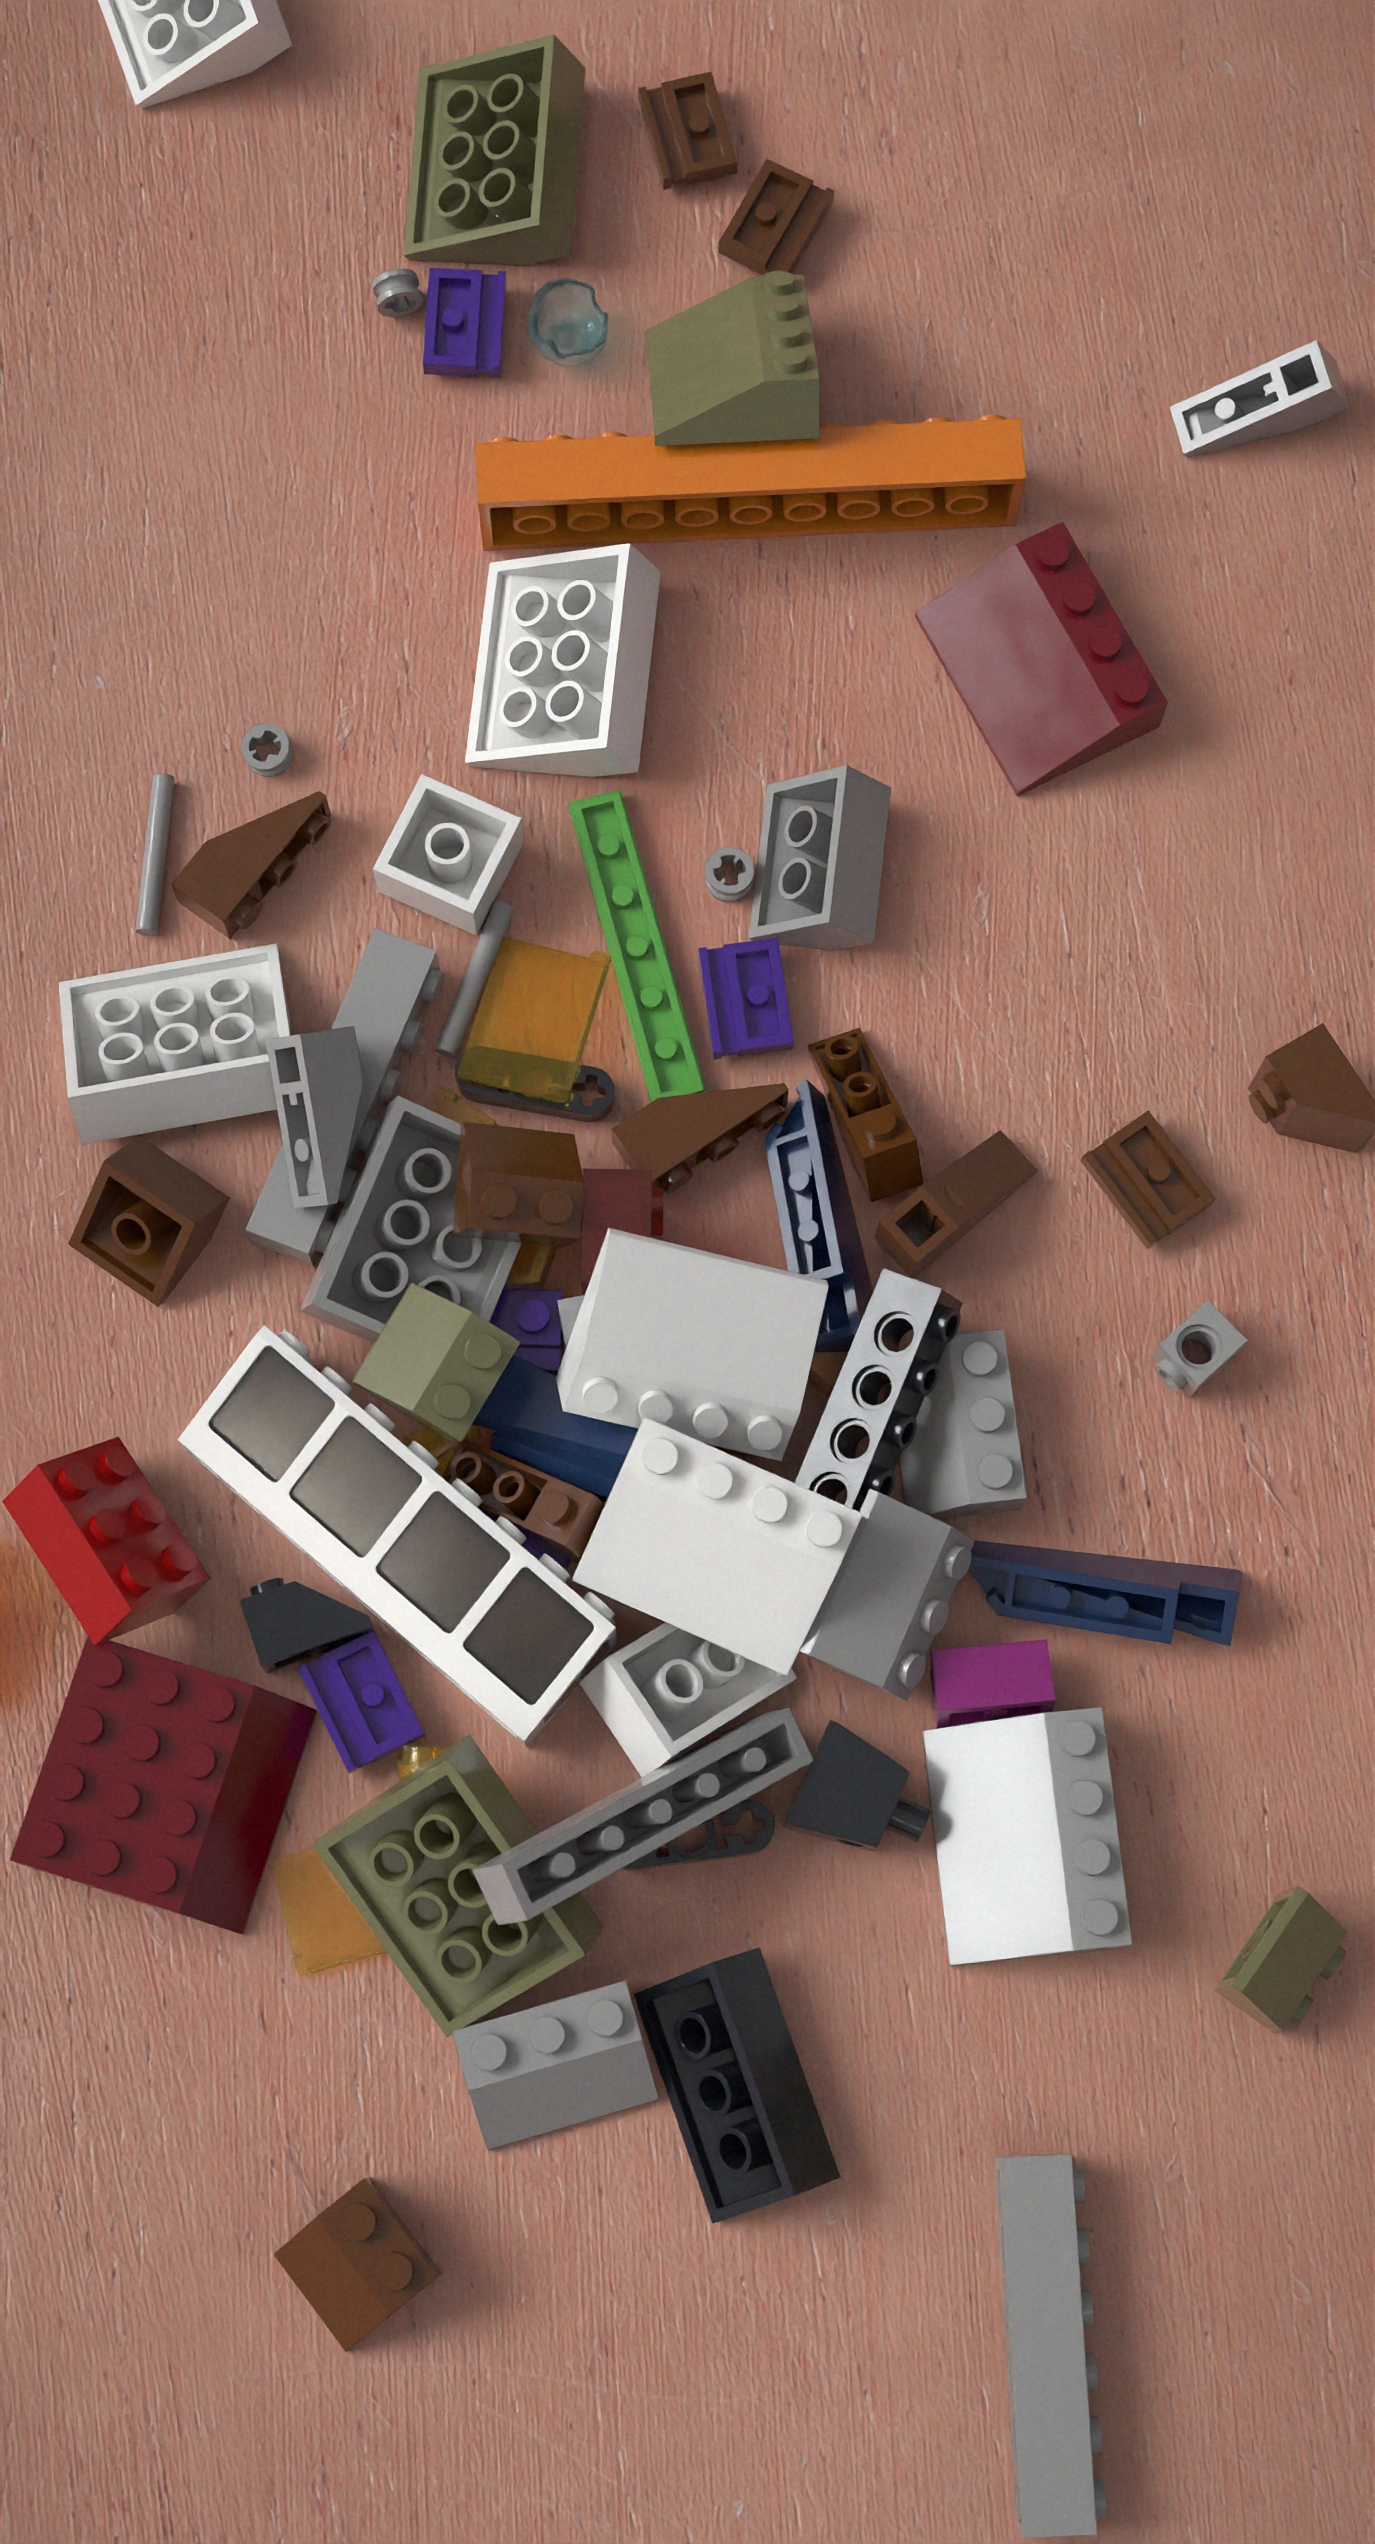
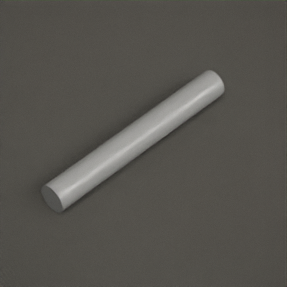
[136,773,175,936]
[435,900,514,1058]

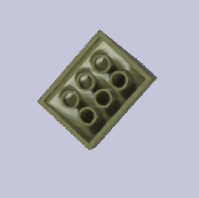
[403,35,585,265]
[646,271,820,446]
[312,1735,604,2037]

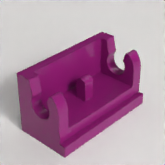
[930,1639,1056,1729]

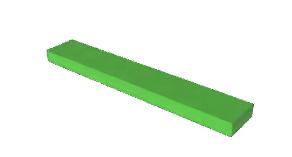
[568,789,707,1102]

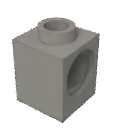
[1152,1300,1248,1397]

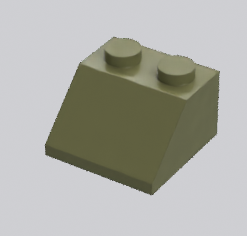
[351,1283,520,1442]
[1214,1886,1348,2032]

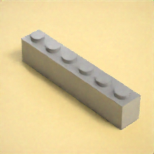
[245,928,444,1267]
[472,1708,814,1925]
[994,2154,1106,2538]

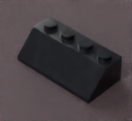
[633,1947,841,2224]

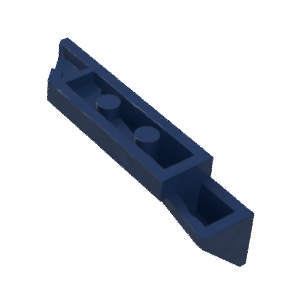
[764,1080,873,1352]
[472,1354,639,1498]
[968,1540,1242,1646]

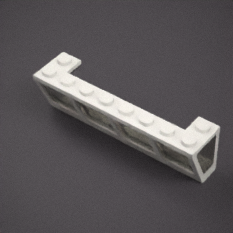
[177,1325,617,1747]

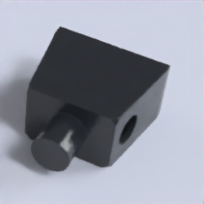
[783,1719,931,1852]

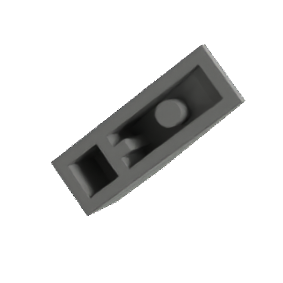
[1170,340,1351,457]
[266,1026,363,1209]

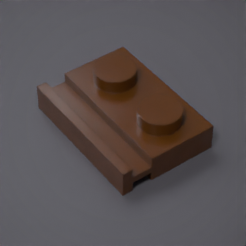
[638,72,737,190]
[718,159,834,275]
[1081,1110,1216,1250]

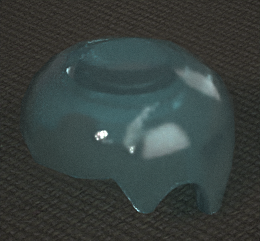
[528,277,608,367]

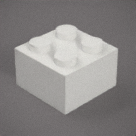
[373,774,524,936]

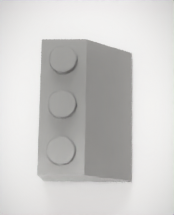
[748,765,891,951]
[890,1329,1027,1519]
[800,1489,975,1701]
[452,1980,659,2150]

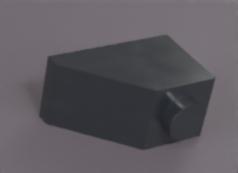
[239,1578,376,1673]

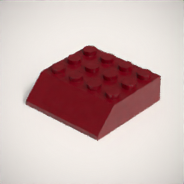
[10,1636,317,1935]

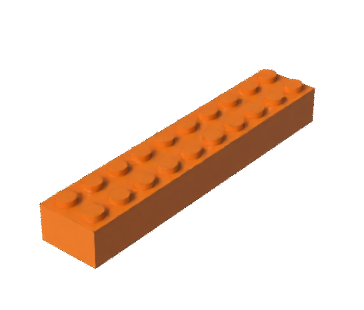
[475,415,1026,551]

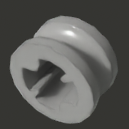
[372,269,424,317]
[241,723,293,777]
[705,847,754,903]

